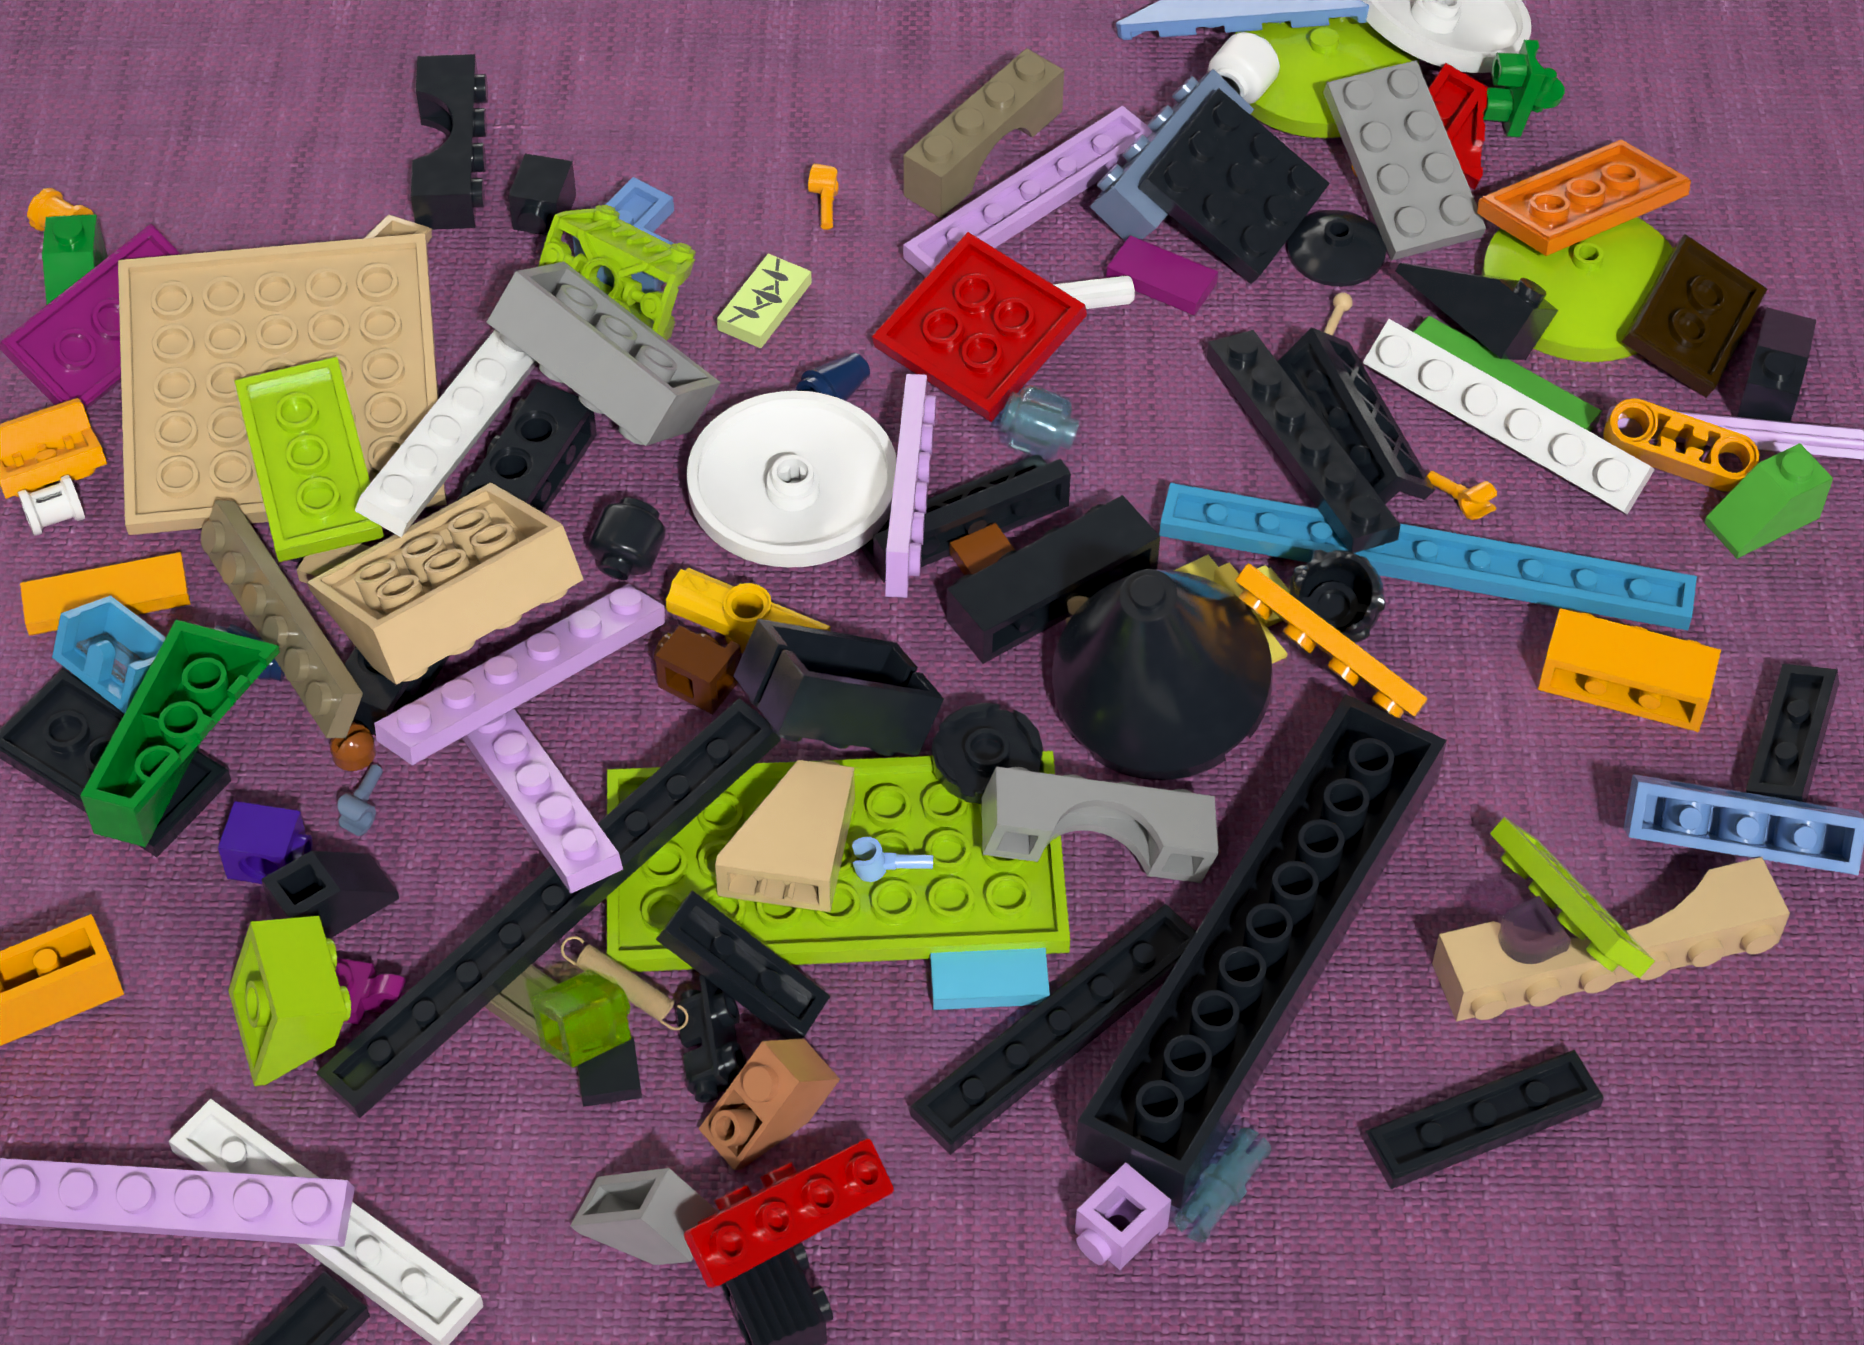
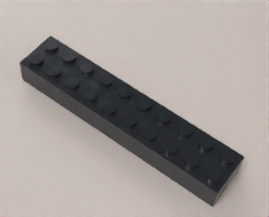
[1075,694,1447,1209]

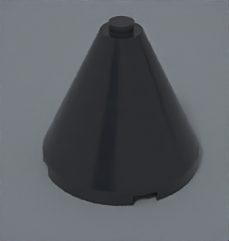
[1052,569,1273,780]

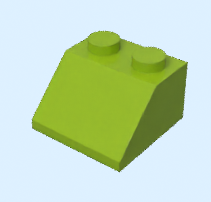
[228,916,351,1086]

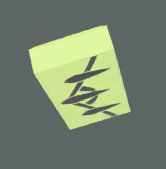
[717,253,812,348]

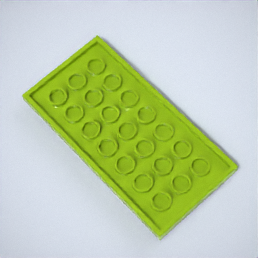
[607,751,1070,972]

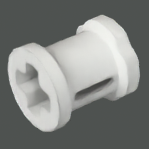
[17,474,85,536]

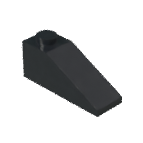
[1395,263,1558,360]
[1737,307,1816,422]

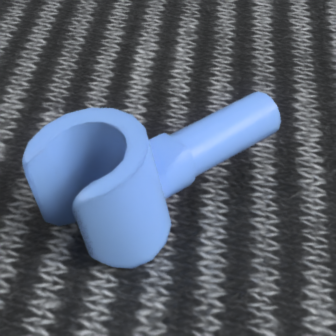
[852,837,933,882]

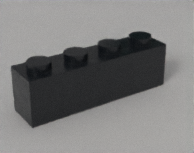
[947,495,1160,664]

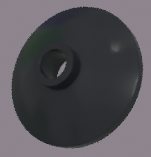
[1287,210,1386,287]

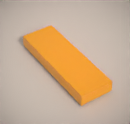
[20,552,191,636]

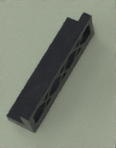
[1277,327,1435,504]
[860,454,1071,583]

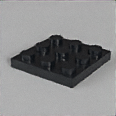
[1138,88,1330,284]

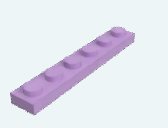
[903,106,1153,277]
[885,374,936,598]
[375,584,665,765]
[434,674,623,893]
[0,1158,355,1247]

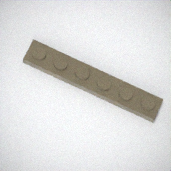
[200,500,363,738]

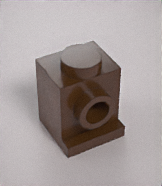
[654,625,741,715]

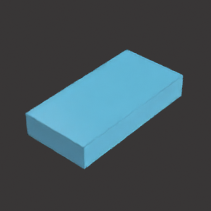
[930,948,1050,1010]

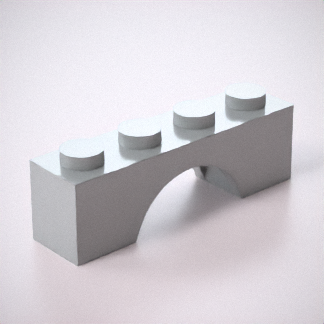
[981,767,1218,883]

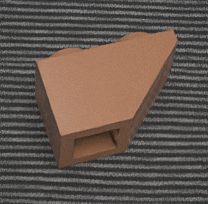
[699,1039,840,1170]

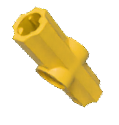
[666,568,831,653]

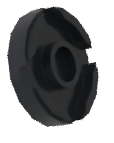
[931,702,1043,804]

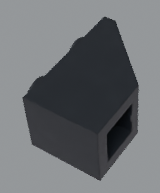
[261,851,399,939]

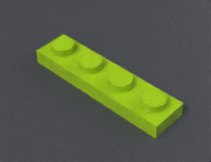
[1490,817,1655,979]

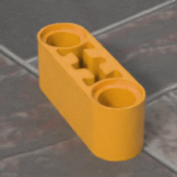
[1603,398,1759,491]

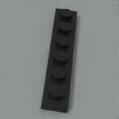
[1206,330,1401,553]

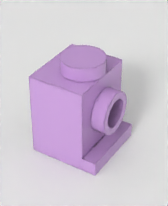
[1075,1162,1171,1270]

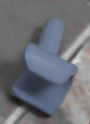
[338,765,383,836]

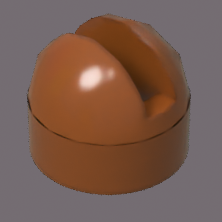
[330,722,376,771]

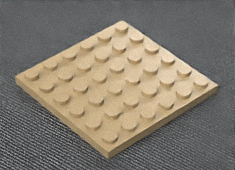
[118,233,447,535]

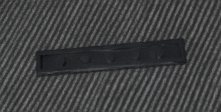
[911,904,1196,1155]

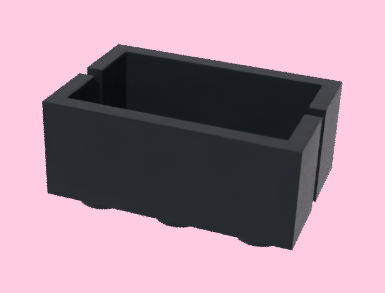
[734,619,944,756]

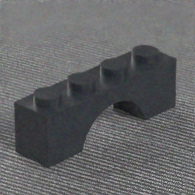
[411,54,488,230]

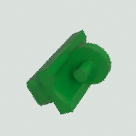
[1483,39,1565,137]

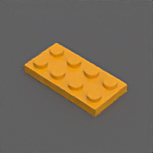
[1235,563,1428,719]

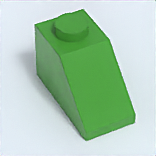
[1705,443,1833,559]

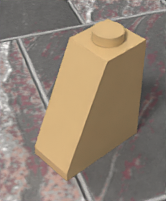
[715,760,855,912]

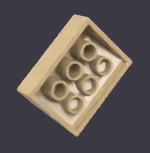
[307,483,584,685]

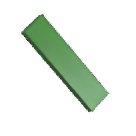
[1414,316,1602,432]

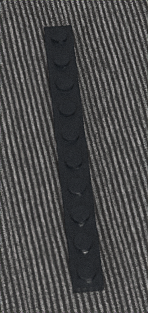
[316,699,781,1118]

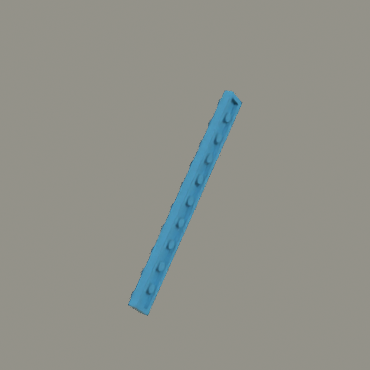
[1159,483,1697,631]

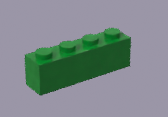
[80,620,280,847]

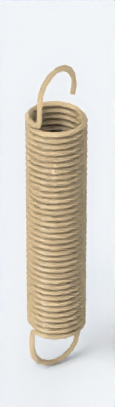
[561,936,688,1030]

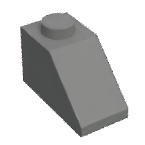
[570,1168,718,1265]

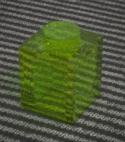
[531,969,631,1068]

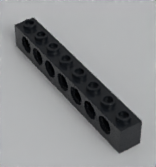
[344,382,597,736]

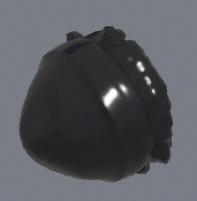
[1289,549,1386,643]

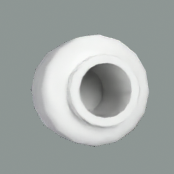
[1208,32,1280,104]

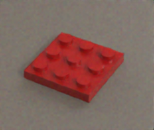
[872,232,1087,422]

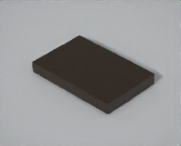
[1621,234,1768,398]

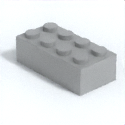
[487,262,721,446]

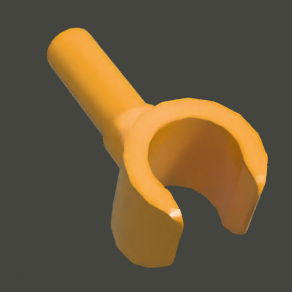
[808,163,839,230]
[1427,471,1497,520]

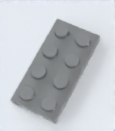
[1323,60,1486,261]

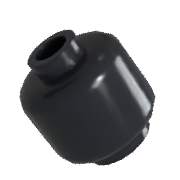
[588,497,666,580]

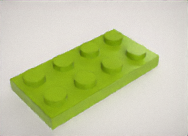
[234,357,384,562]

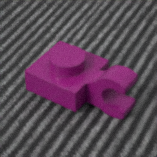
[335,958,406,1025]

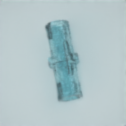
[1174,1127,1272,1243]

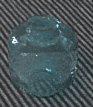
[999,385,1079,460]

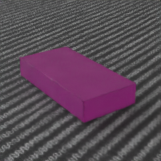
[1106,235,1218,316]

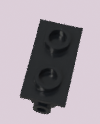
[676,975,747,1103]

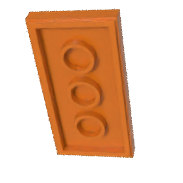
[1477,139,1691,256]

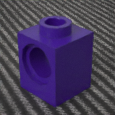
[218,801,313,884]

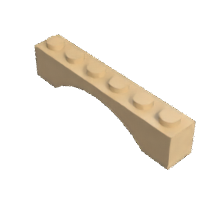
[1432,857,1790,1022]

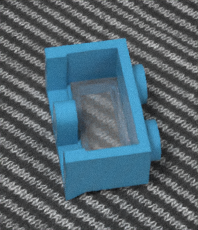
[52,595,166,714]

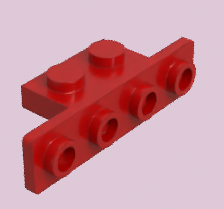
[684,1138,894,1288]

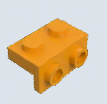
[0,398,107,499]

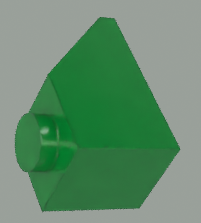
[42,214,108,305]

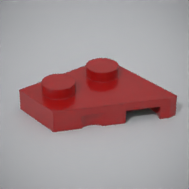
[1429,63,1487,190]

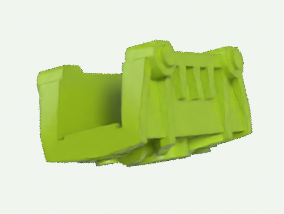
[538,205,696,340]

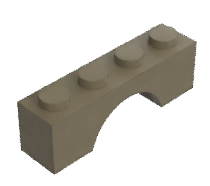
[903,48,1064,219]

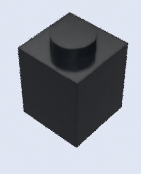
[508,153,576,235]

